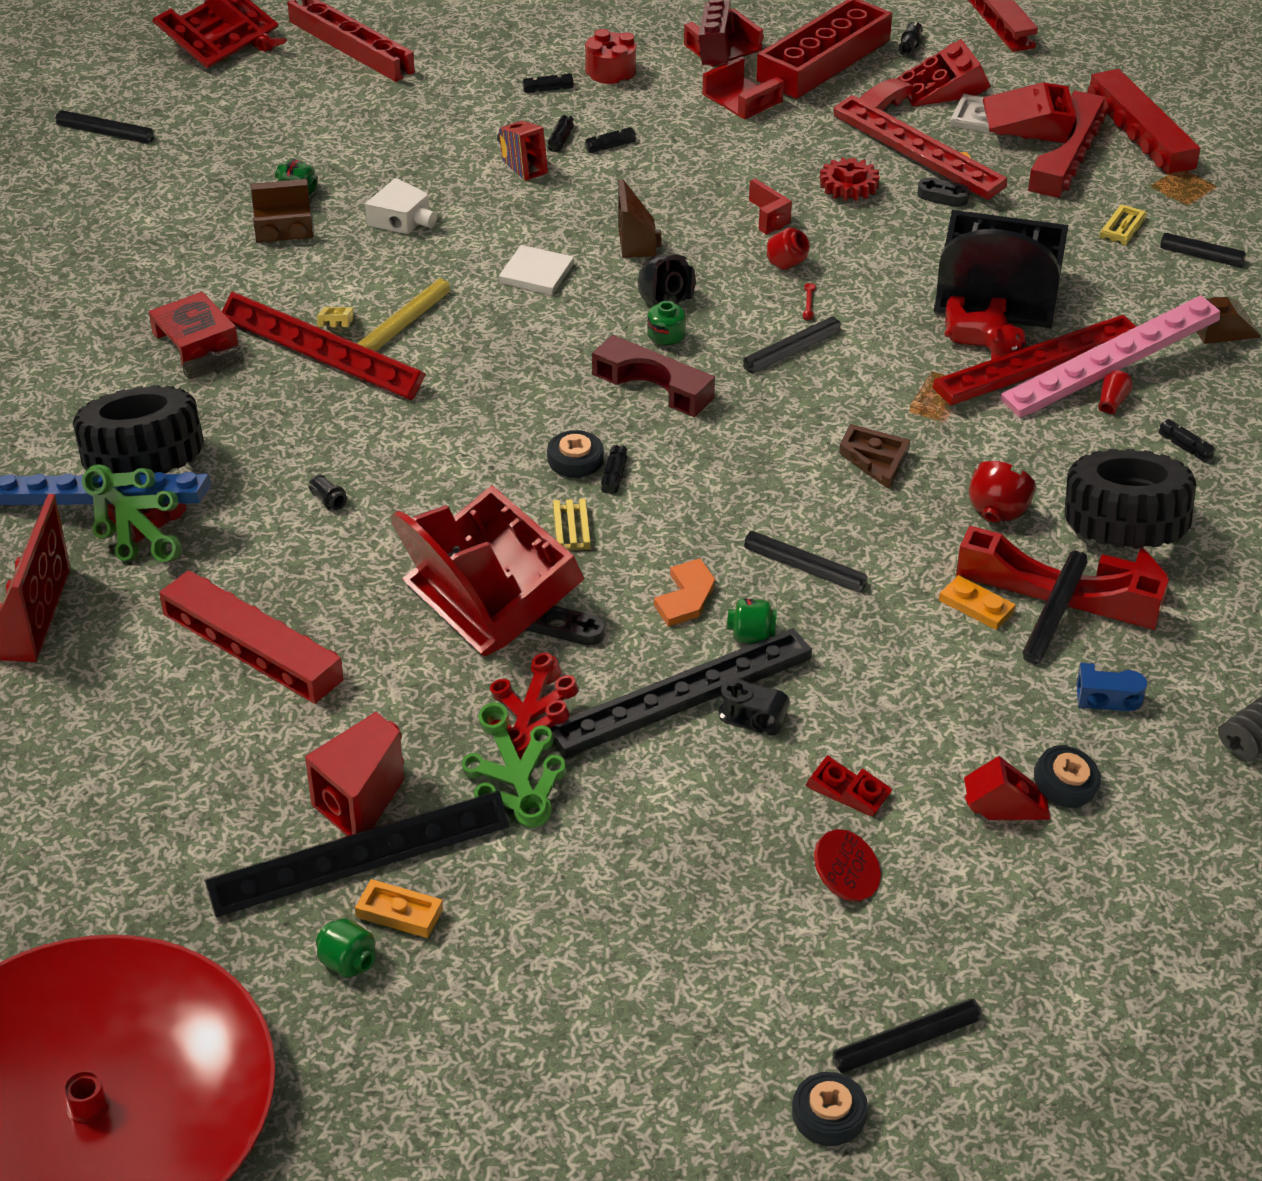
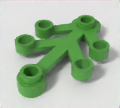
[82,465,182,562]
[461,702,567,828]

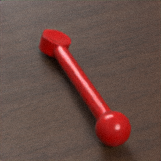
[802,283,816,321]

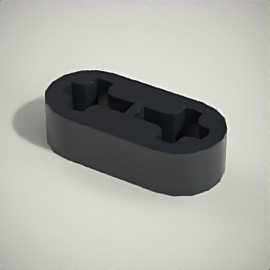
[917,178,970,207]

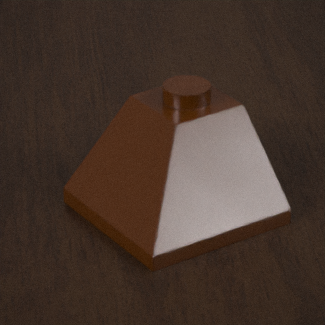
[618,180,662,258]
[1197,297,1261,344]

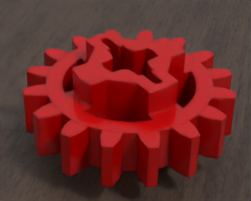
[819,157,880,201]

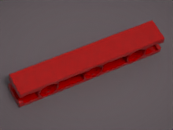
[287,0,415,82]
[968,0,1038,52]

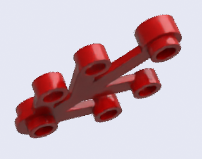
[489,652,579,760]

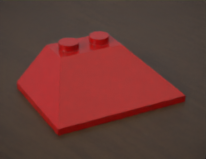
[152,0,279,69]

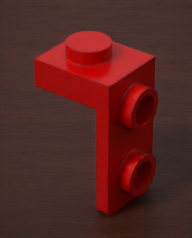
[749,178,792,235]

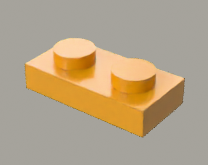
[939,575,1016,630]
[355,879,443,938]

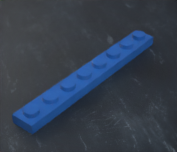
[0,472,212,505]

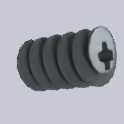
[1218,696,1262,761]

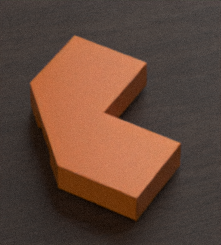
[654,558,715,627]

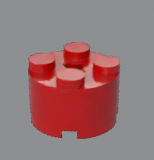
[585,29,637,84]

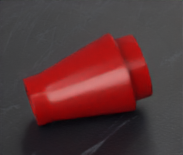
[1098,370,1133,415]

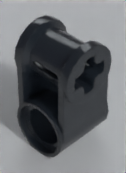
[718,679,790,736]

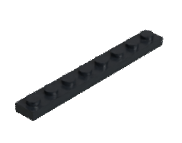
[550,628,812,759]
[204,790,510,917]

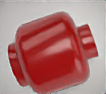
[767,228,810,270]

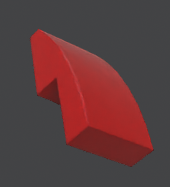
[859,78,914,111]
[805,755,893,816]

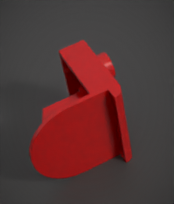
[391,485,585,657]

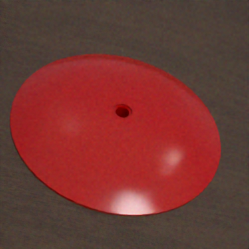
[0,934,276,1181]

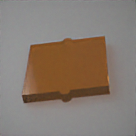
[1150,170,1216,205]

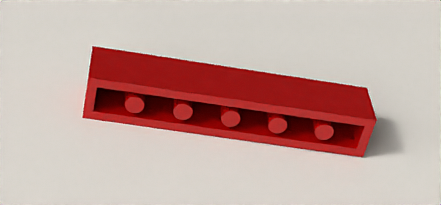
[1087,69,1201,175]
[159,570,344,704]

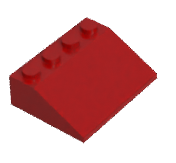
[0,494,71,662]

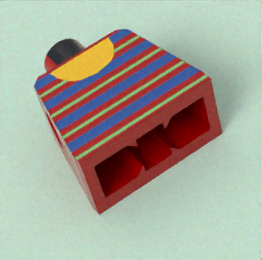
[497,121,548,181]

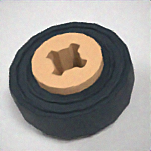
[547,430,604,478]
[1034,745,1101,808]
[792,1072,868,1146]

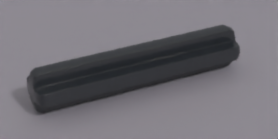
[1160,233,1246,267]

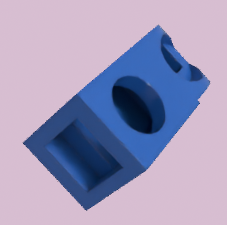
[1076,662,1147,711]

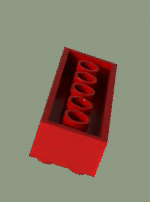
[756,0,893,99]

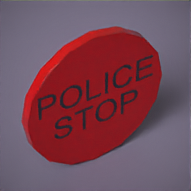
[814,829,881,902]

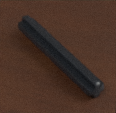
[55,110,154,143]
[742,316,841,373]
[744,531,868,592]
[1022,550,1088,664]
[832,998,982,1073]

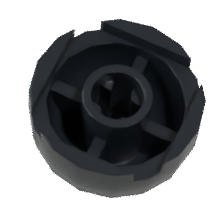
[637,253,696,307]

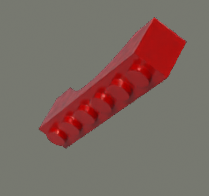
[1028,90,1107,198]
[956,525,1169,630]

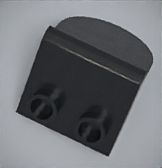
[934,210,1069,329]

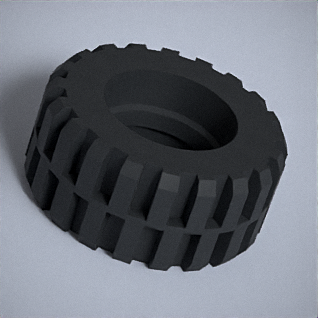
[73,385,204,474]
[1064,449,1196,549]

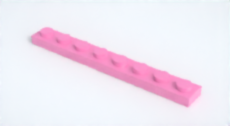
[1001,295,1220,418]

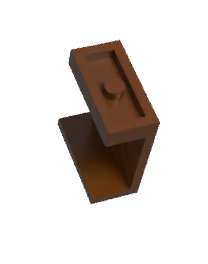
[250,179,313,243]

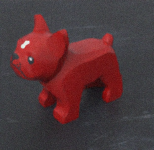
[944,296,1026,360]

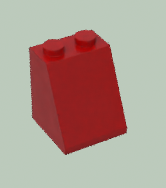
[305,712,404,836]

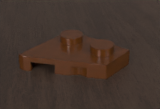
[839,424,910,488]

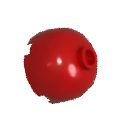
[968,461,1037,523]

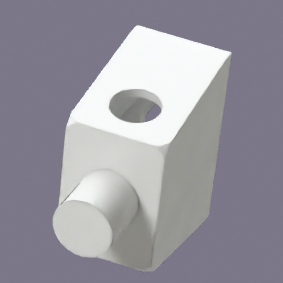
[365,178,437,234]

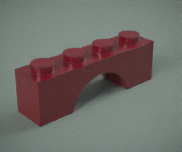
[699,0,733,65]
[592,335,715,418]

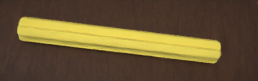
[357,278,450,351]

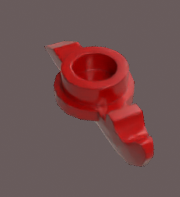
[251,33,287,52]

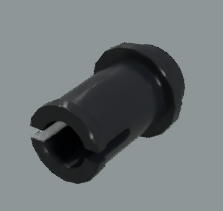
[308,474,347,510]

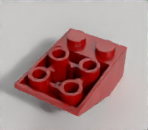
[896,39,991,107]
[983,82,1076,143]

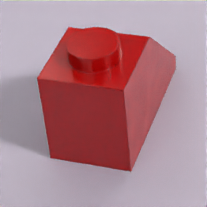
[964,756,1051,820]

